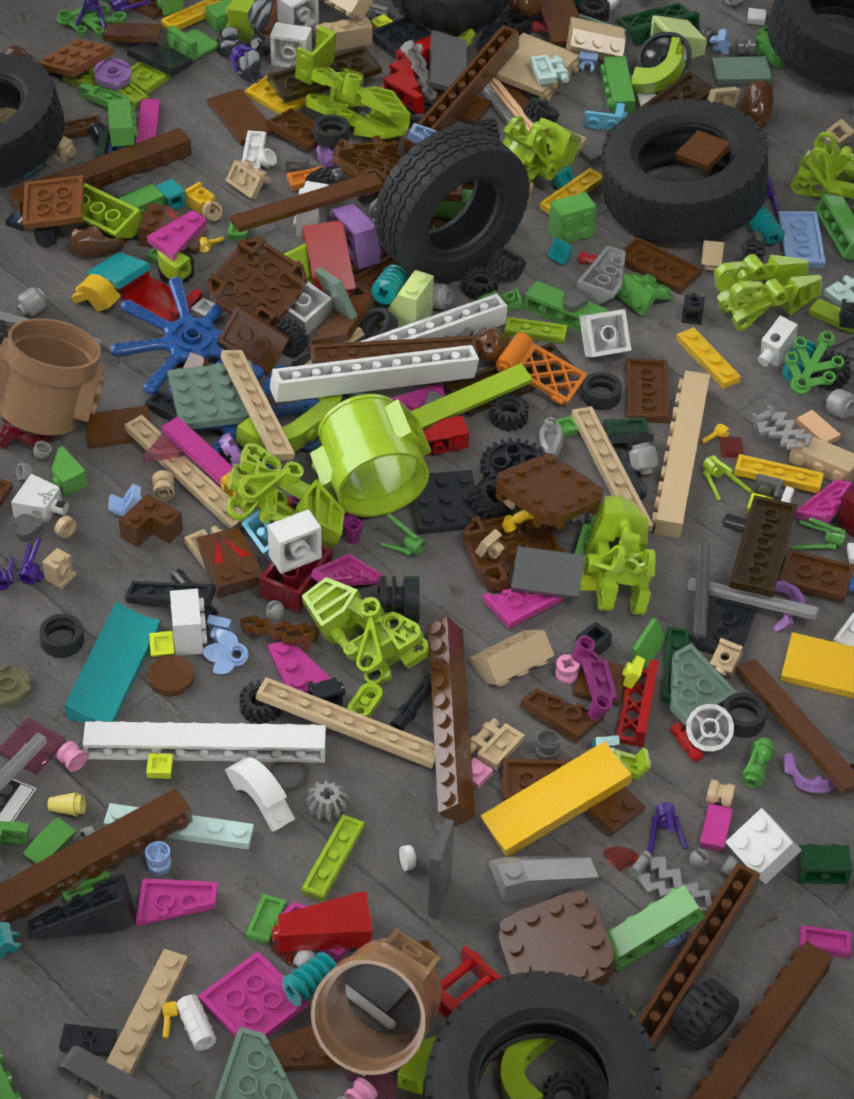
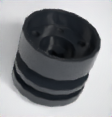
[377,576,420,624]

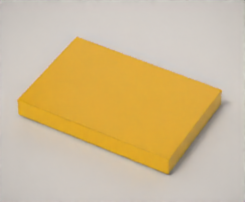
[245,75,306,114]

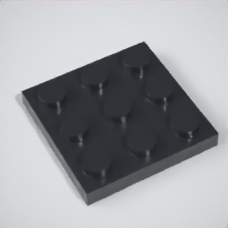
[372,17,435,58]
[412,470,483,533]

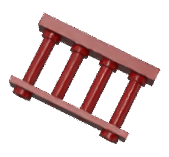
[438,945,502,1062]

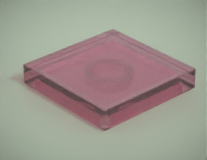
[0,717,66,775]

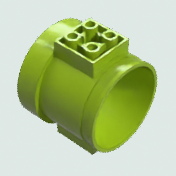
[310,394,432,517]

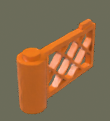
[495,332,588,406]

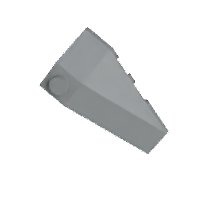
[576,245,626,305]
[489,855,599,904]

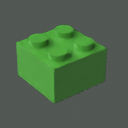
[548,192,596,243]

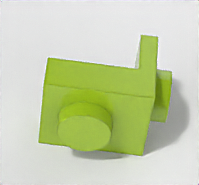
[613,748,651,781]

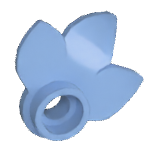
[202,629,249,675]

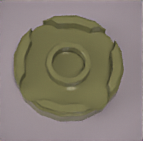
[0,666,31,707]

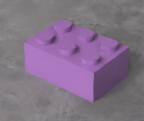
[332,204,382,269]

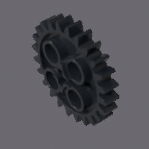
[480,438,546,483]

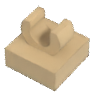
[475,529,504,560]

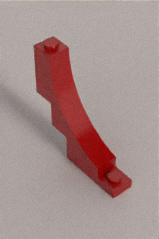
[383,36,431,114]

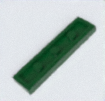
[662,627,690,703]

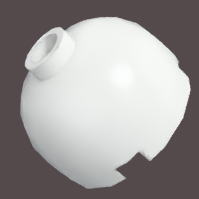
[686,704,734,751]

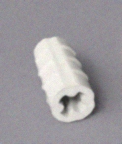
[177,994,216,1051]

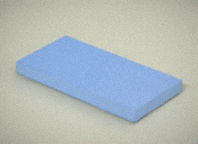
[777,211,826,268]

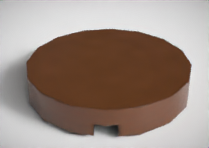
[148,655,195,696]

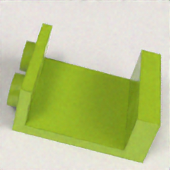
[295,25,337,85]

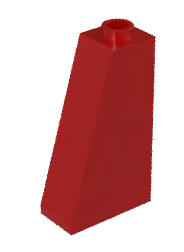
[272,891,373,952]

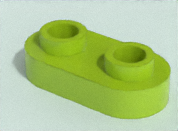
[348,683,383,718]

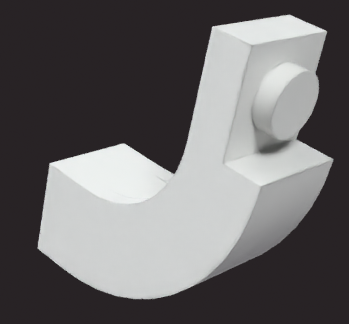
[225,757,295,832]

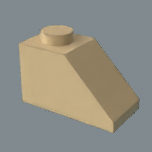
[701,240,724,271]

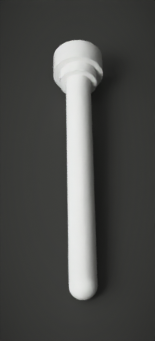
[293,950,396,1030]

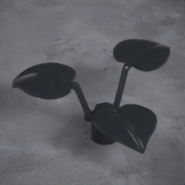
[216,0,273,83]

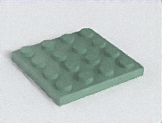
[167,360,255,429]

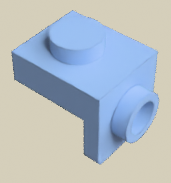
[108,484,142,516]

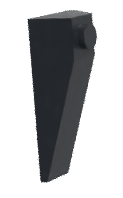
[27,873,135,938]

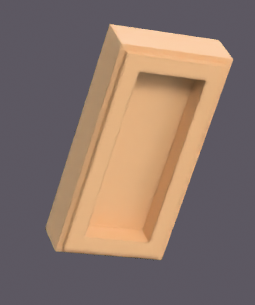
[796,410,841,444]

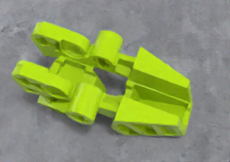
[305,67,411,139]
[503,116,582,181]
[790,132,854,207]
[714,254,823,331]
[227,443,345,550]
[583,495,656,615]
[302,577,430,685]

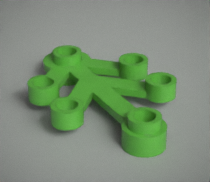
[57,5,127,38]
[784,331,844,395]

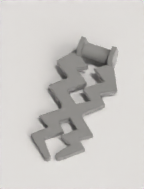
[401,40,437,101]
[752,405,813,450]
[628,850,712,913]

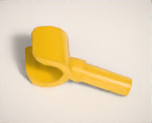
[199,237,224,253]
[701,424,729,444]
[162,1001,178,1039]

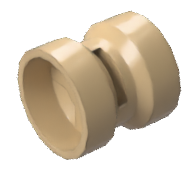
[152,470,175,501]
[706,779,736,808]

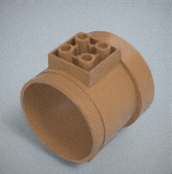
[0,318,107,435]
[311,928,442,1077]

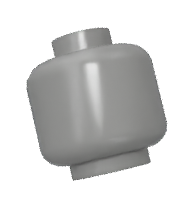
[433,283,453,310]
[17,287,48,317]
[826,389,854,419]
[628,442,659,475]

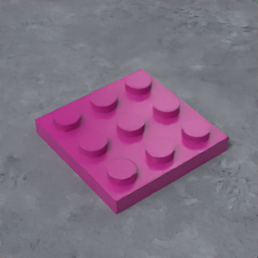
[198,951,309,1038]

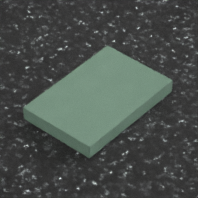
[712,56,772,85]
[315,267,357,320]

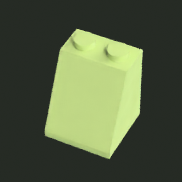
[650,15,707,58]
[379,270,434,328]

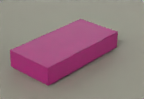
[699,803,733,852]
[799,925,852,958]

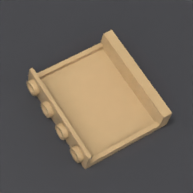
[489,33,580,103]

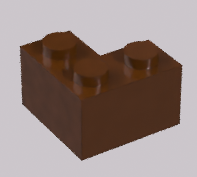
[119,494,183,548]

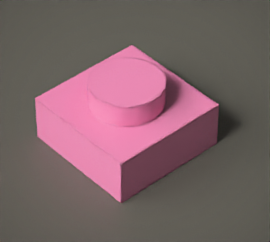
[472,757,493,789]

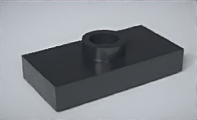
[145,390,177,420]
[608,433,654,447]
[59,1024,117,1057]

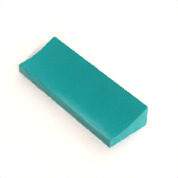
[65,601,161,724]

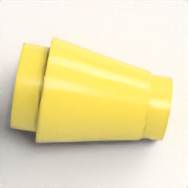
[48,792,86,817]

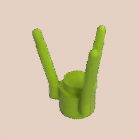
[702,455,752,501]

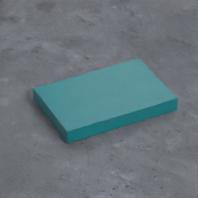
[87,252,151,289]

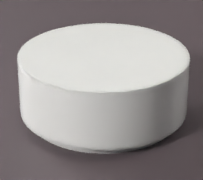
[258,148,277,168]
[399,845,416,871]

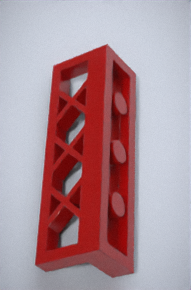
[616,659,659,748]

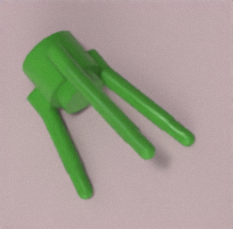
[380,512,427,557]
[790,518,846,550]

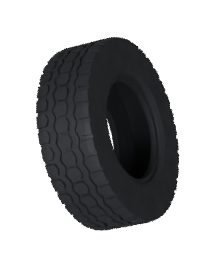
[0,53,65,184]
[374,124,530,284]

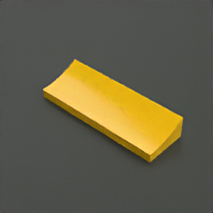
[780,632,854,699]
[480,741,632,857]

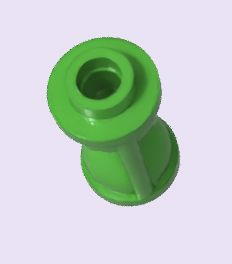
[741,737,775,788]

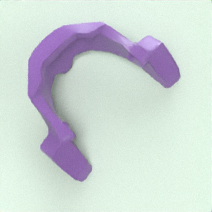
[773,580,805,632]
[784,753,841,793]

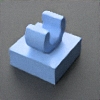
[710,29,730,55]
[579,51,598,73]
[207,614,234,642]

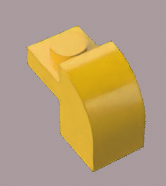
[71,274,120,312]

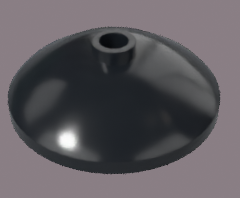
[637,32,692,76]

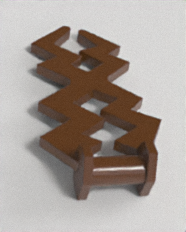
[240,614,320,651]

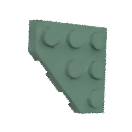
[670,644,737,726]
[215,1026,298,1099]

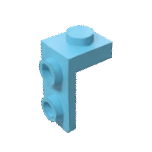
[584,103,628,131]

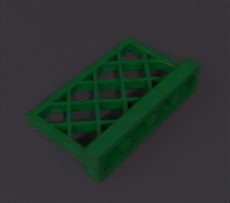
[616,2,700,46]

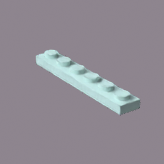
[104,803,254,850]

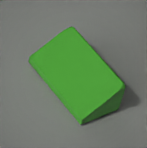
[631,618,666,669]

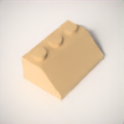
[312,17,372,51]
[566,17,626,60]
[467,630,554,687]

